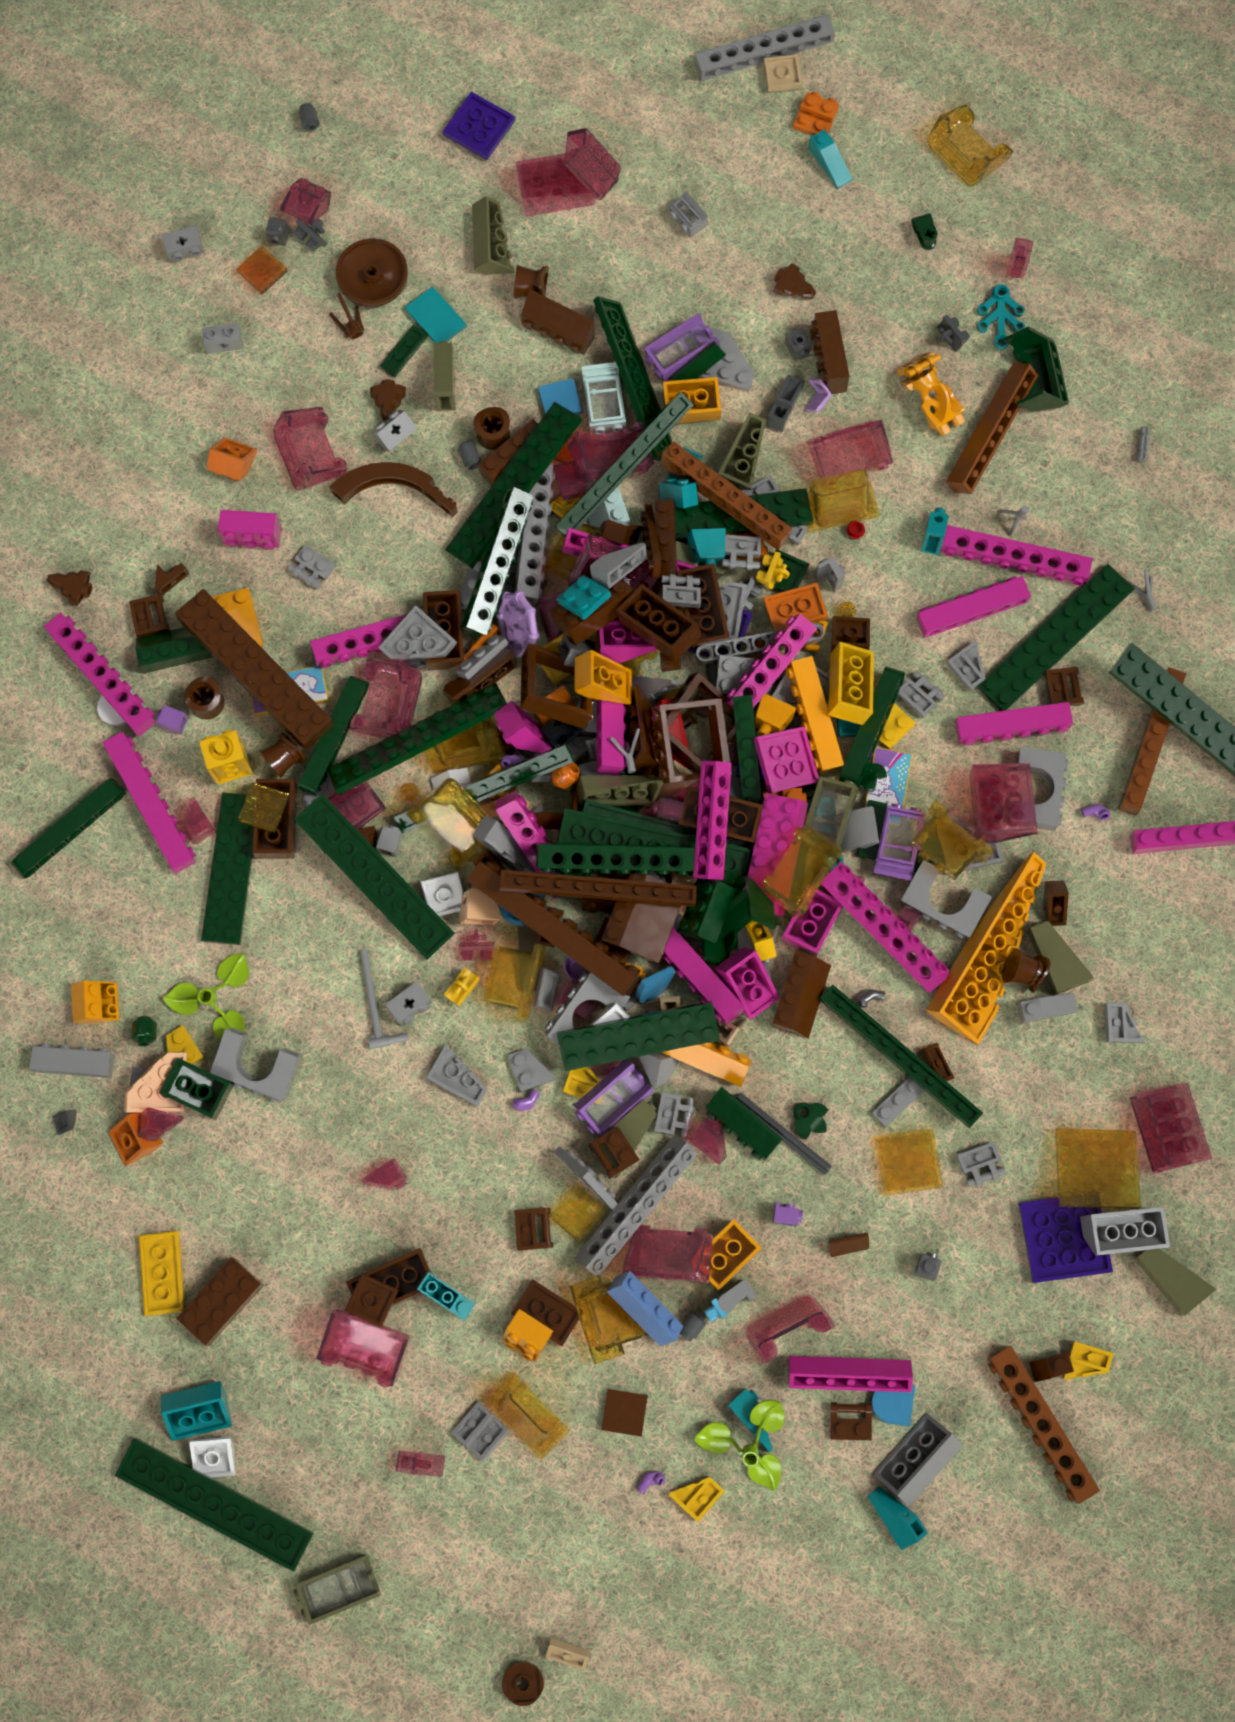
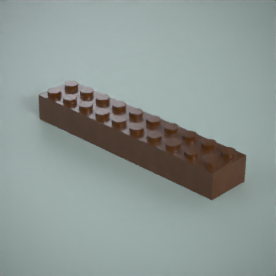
[175,588,334,751]
[467,861,643,996]

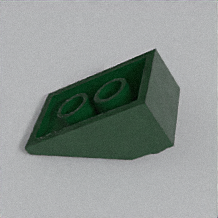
[159,1057,234,1121]

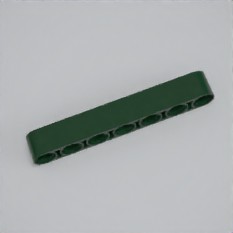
[839,666,905,788]
[298,675,369,797]
[11,778,125,879]

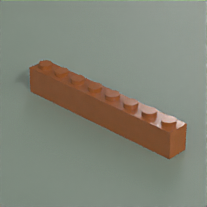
[946,363,1038,494]
[1118,667,1187,816]

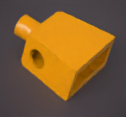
[754,693,796,737]

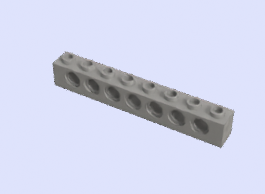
[695,15,835,81]
[514,464,555,606]
[574,1135,698,1278]

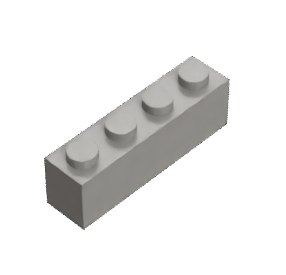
[29,1043,115,1078]

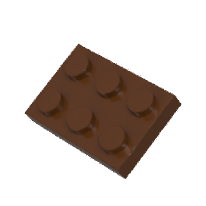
[511,1279,583,1347]

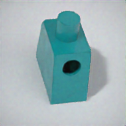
[921,507,949,556]
[686,528,726,568]

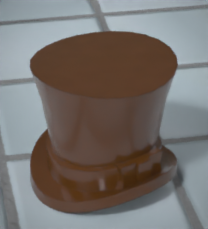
[514,264,549,299]
[473,407,510,450]
[184,676,224,720]
[259,732,306,778]
[1002,948,1051,993]

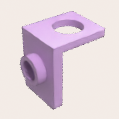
[805,378,832,413]

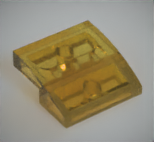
[238,782,289,833]
[549,1185,607,1243]

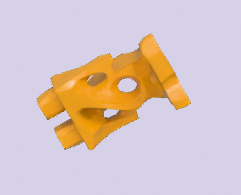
[902,366,965,436]

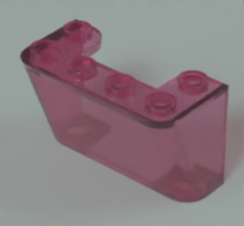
[316,1310,410,1387]

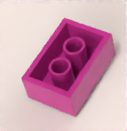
[218,510,282,550]
[782,885,843,957]

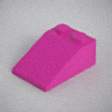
[598,620,658,663]
[494,700,552,753]
[714,947,780,1020]

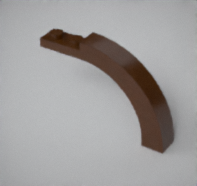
[329,462,458,517]

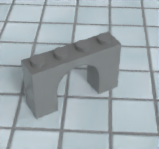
[1009,747,1068,831]
[901,860,992,939]
[544,970,630,1044]
[210,1027,302,1102]

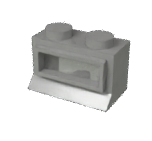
[668,191,708,237]

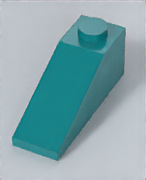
[809,129,853,189]
[727,1389,773,1452]

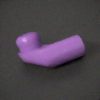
[1081,804,1111,820]
[636,1471,665,1494]

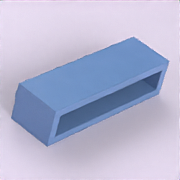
[606,1271,684,1346]

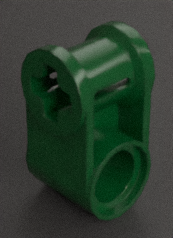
[911,213,938,250]

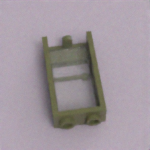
[800,776,859,855]
[294,1555,381,1625]

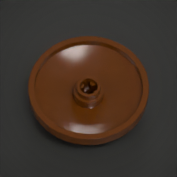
[336,238,408,307]

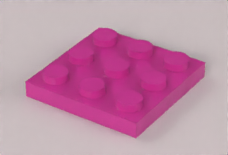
[753,726,819,794]

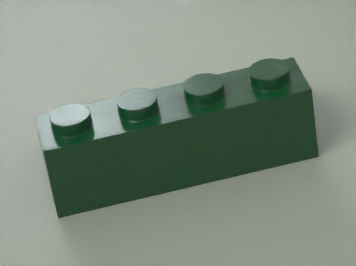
[135,627,213,674]
[705,1087,782,1161]

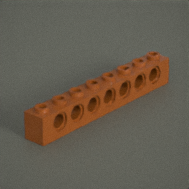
[661,441,792,551]
[987,1346,1100,1504]

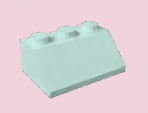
[579,475,630,538]

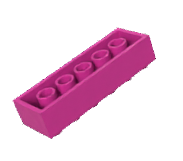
[748,793,808,916]

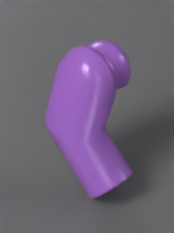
[500,755,524,768]
[512,1089,541,1111]

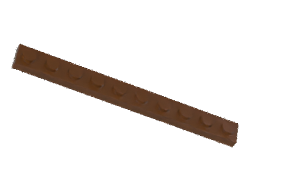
[655,499,681,672]
[499,870,697,907]

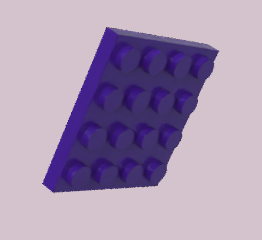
[1018,1192,1113,1284]

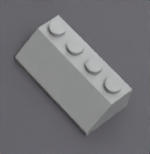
[1080,1207,1170,1256]
[873,1414,963,1507]

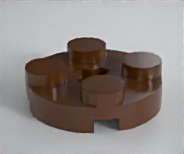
[502,1661,544,1706]

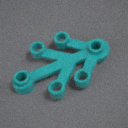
[977,284,1025,350]

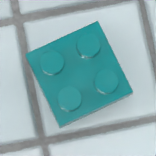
[557,575,611,620]

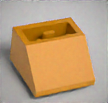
[71,980,119,1024]
[502,1309,553,1362]

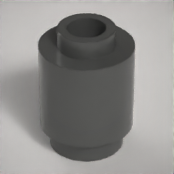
[298,103,320,131]
[457,441,481,470]
[680,1311,707,1342]

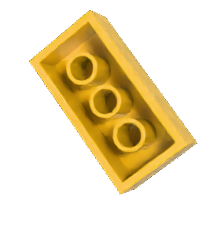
[828,642,874,725]

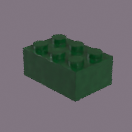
[678,878,736,944]

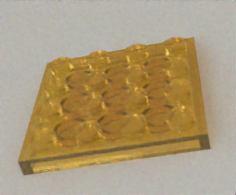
[1055,1128,1141,1210]

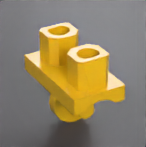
[756,552,790,590]
[444,967,481,1007]

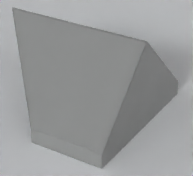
[639,1052,679,1087]

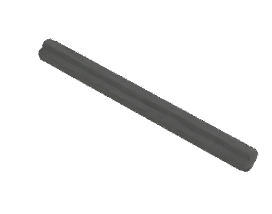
[736,1093,832,1175]

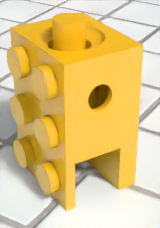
[199,730,254,785]

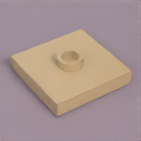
[763,54,803,92]

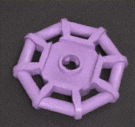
[496,590,540,658]

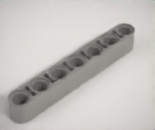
[695,623,824,665]

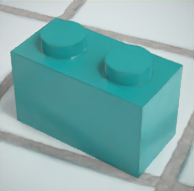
[659,477,698,509]

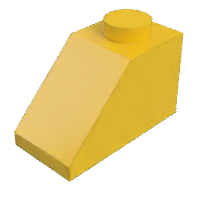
[745,921,777,961]

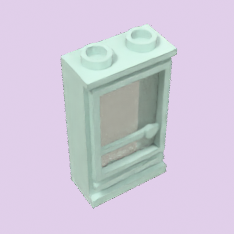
[581,362,626,435]

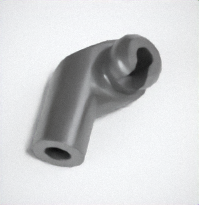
[857,989,885,1008]

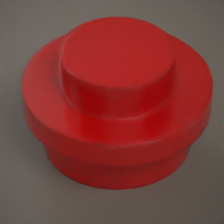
[847,521,865,539]

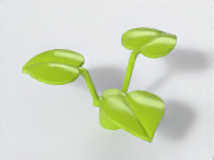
[163,953,249,1040]
[694,1400,785,1491]

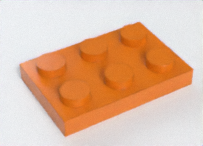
[763,583,828,631]

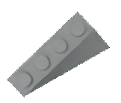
[472,816,536,872]

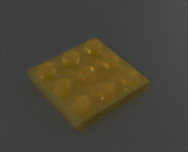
[874,1128,943,1196]

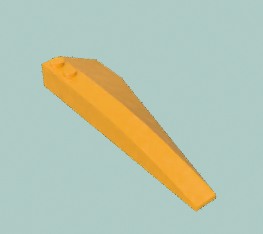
[926,852,1046,1045]

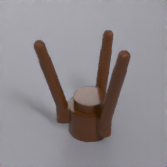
[329,293,365,339]

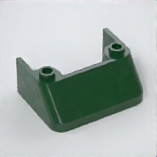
[1003,326,1069,412]
[702,875,776,965]

